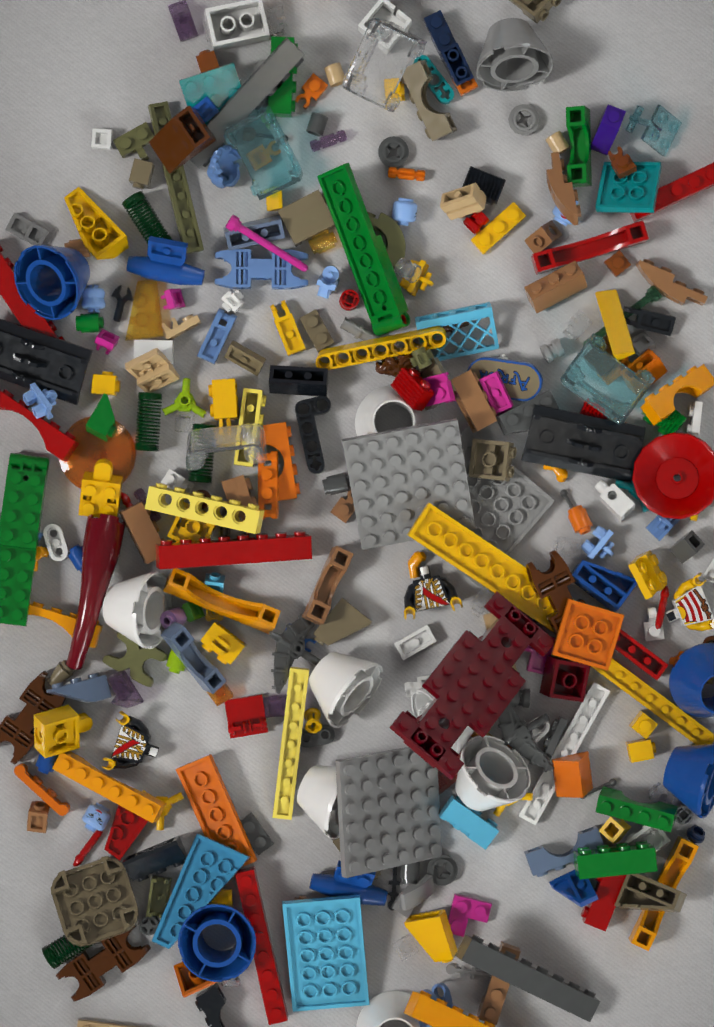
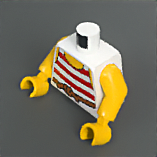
[665,572,714,631]

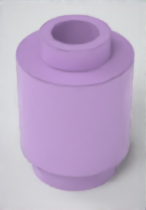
[160,607,187,629]

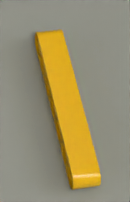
[316,326,446,370]

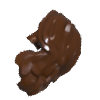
[375,353,417,377]

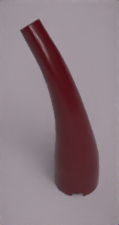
[66,514,125,670]

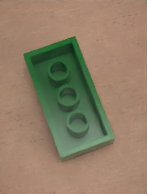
[573,841,658,880]

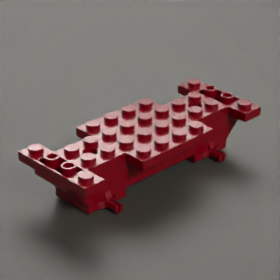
[389,591,555,780]

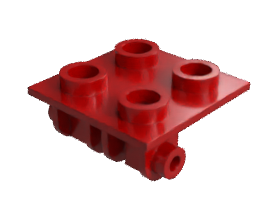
[224,694,268,739]

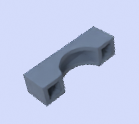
[160,622,227,694]
[524,826,604,877]

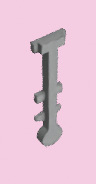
[446,964,491,979]

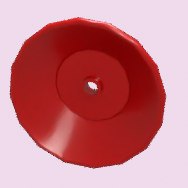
[632,432,714,519]

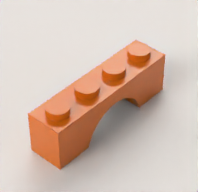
[263,422,301,501]

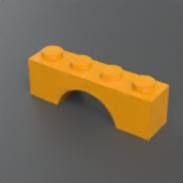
[640,364,714,426]

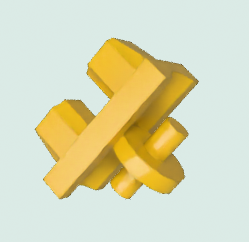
[400,260,434,297]

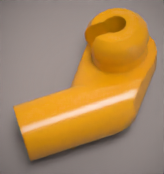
[543,465,568,482]
[34,546,49,571]
[408,551,427,579]

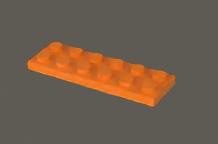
[176,754,257,867]

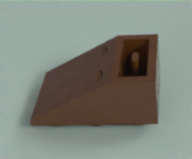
[149,105,216,174]

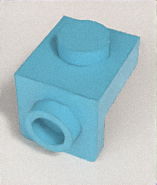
[204,572,225,593]

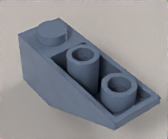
[46,672,111,703]

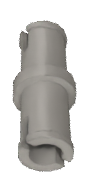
[340,317,379,341]

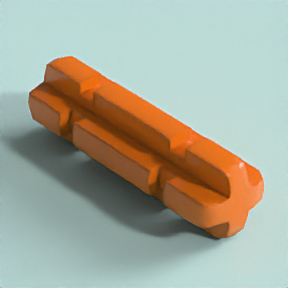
[388,167,425,181]

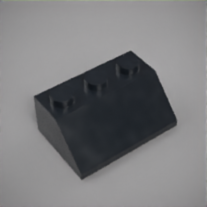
[122,836,187,882]

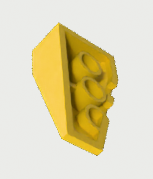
[64,187,129,260]

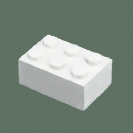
[205,0,270,51]

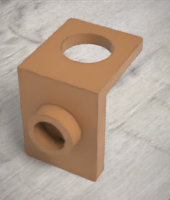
[524,220,563,253]

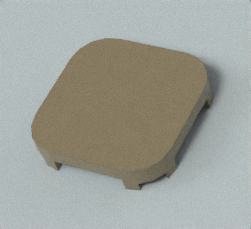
[51,856,139,946]

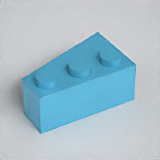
[439,795,499,850]

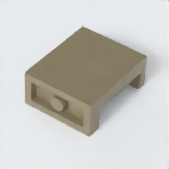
[278,189,335,247]

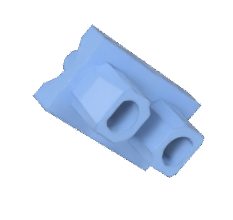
[316,265,340,299]
[23,382,57,420]
[580,525,615,560]

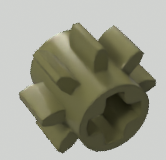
[410,346,434,370]

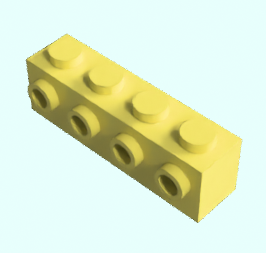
[234,388,266,468]

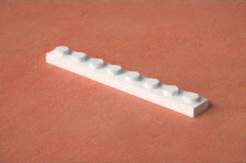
[518,682,610,825]

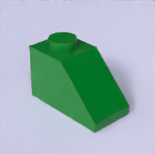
[85,393,117,442]

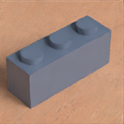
[223,215,285,251]

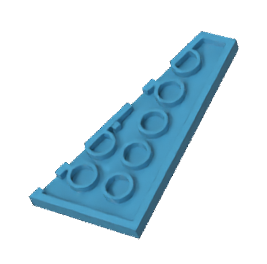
[152,833,250,949]

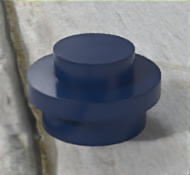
[686,825,705,843]

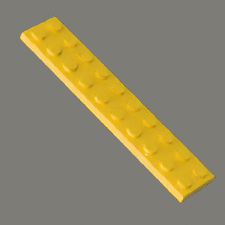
[407,503,574,633]

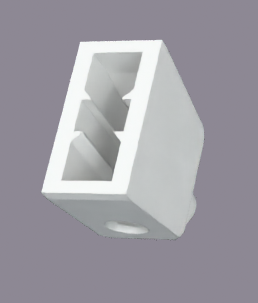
[594,479,635,522]

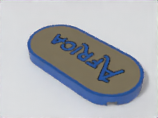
[467,357,543,401]

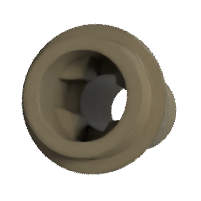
[47,660,75,686]

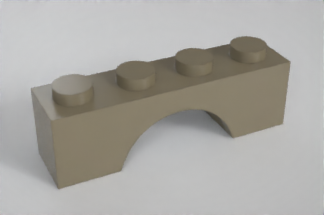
[400,60,457,141]

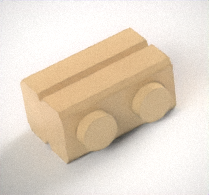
[440,182,486,220]

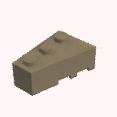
[614,874,687,912]

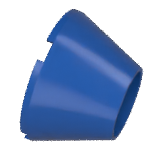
[14,245,90,320]
[669,643,714,718]
[663,744,714,819]
[178,904,256,982]

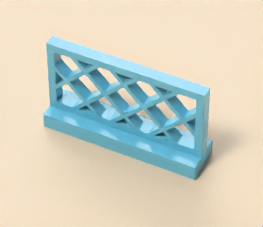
[415,302,499,361]

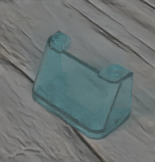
[223,106,303,200]
[560,333,656,424]

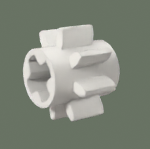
[221,289,244,313]

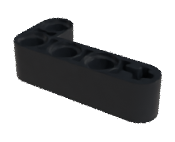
[295,396,331,474]

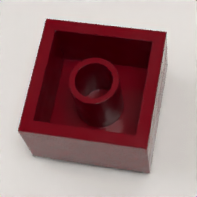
[539,655,591,702]

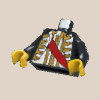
[404,566,463,620]
[102,711,159,770]

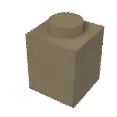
[129,158,155,190]

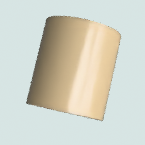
[324,62,347,87]
[546,131,570,155]

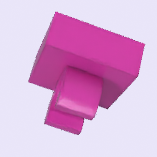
[160,288,186,310]
[94,329,120,355]

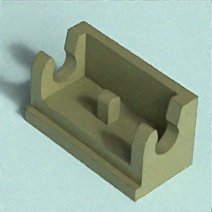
[146,875,172,918]

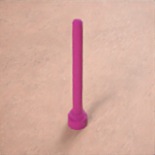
[225,214,308,272]

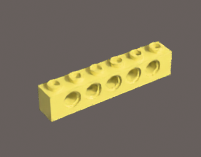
[145,483,265,534]

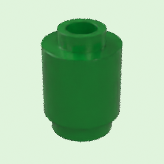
[76,313,104,333]

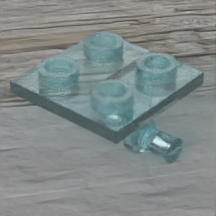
[625,104,682,157]

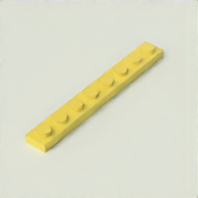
[273,667,309,820]

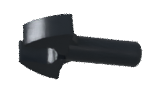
[111,285,133,322]

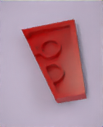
[104,805,148,861]

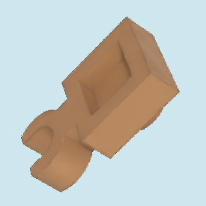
[331,489,355,523]

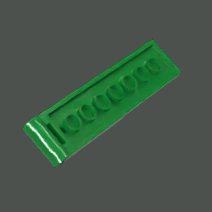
[317,163,410,336]
[0,453,50,627]

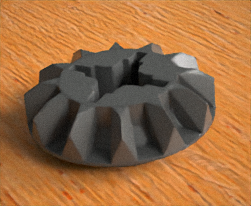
[378,136,409,167]
[427,855,458,886]

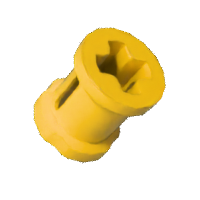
[304,708,322,733]

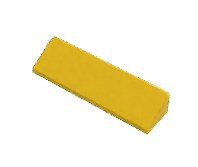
[595,289,636,361]

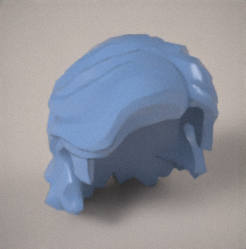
[207,145,241,188]

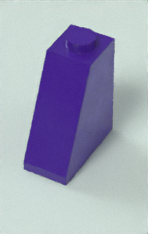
[591,105,626,155]

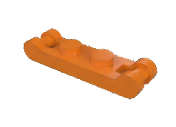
[257,451,279,519]
[14,763,71,816]

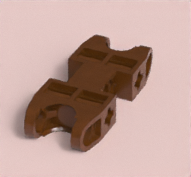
[526,550,585,636]
[0,670,66,765]
[56,925,151,1002]

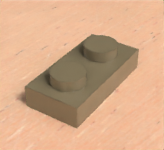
[299,309,334,352]
[224,340,266,376]

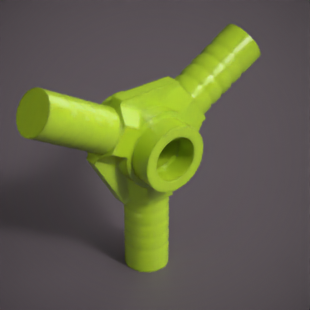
[162,378,207,418]

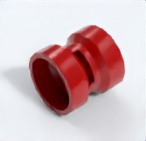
[463,211,490,235]
[339,289,359,311]

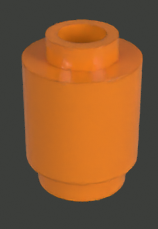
[568,505,593,535]

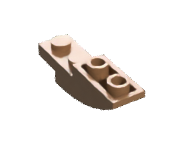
[546,152,581,225]
[636,259,708,306]

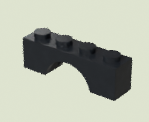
[195,983,226,1027]

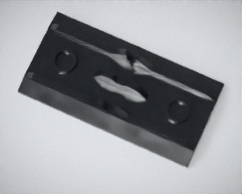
[0,319,93,405]
[521,404,646,482]

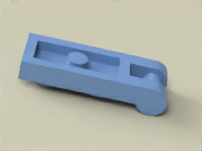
[197,308,237,365]

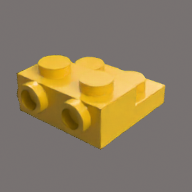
[628,550,668,600]

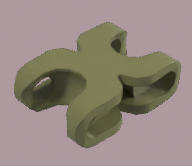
[102,632,168,687]

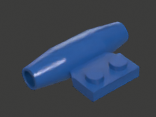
[126,236,205,285]
[309,860,388,906]

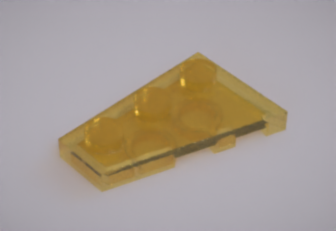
[125,280,164,341]

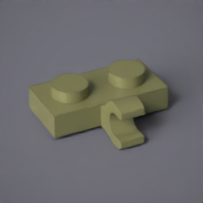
[113,122,154,161]

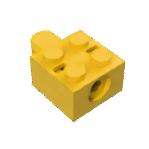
[208,378,239,439]
[78,459,123,518]
[167,501,216,543]
[200,621,247,665]
[34,705,93,758]

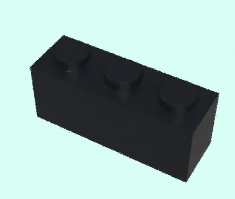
[269,365,328,397]

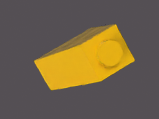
[404,909,457,963]

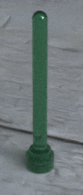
[583,285,662,348]

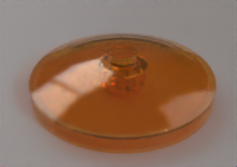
[59,416,136,488]

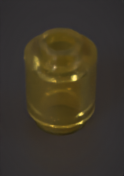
[308,230,338,254]

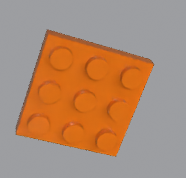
[552,599,624,671]

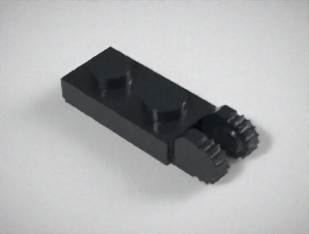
[623,306,676,336]

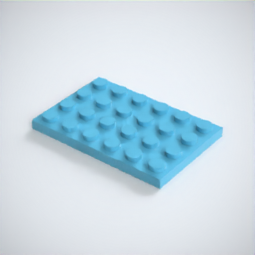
[282,895,369,1012]

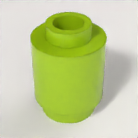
[166,649,185,674]

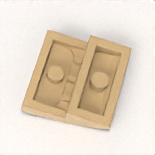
[125,348,180,393]

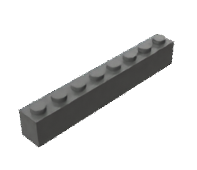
[190,37,304,169]
[455,934,601,1022]

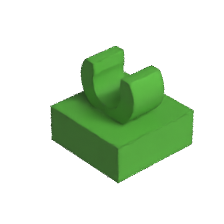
[181,602,205,623]

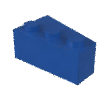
[571,560,637,612]

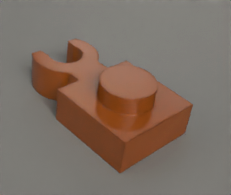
[608,146,637,179]

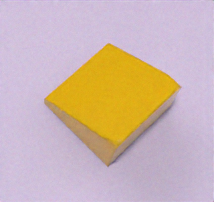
[266,189,283,212]

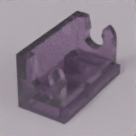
[264,695,287,718]

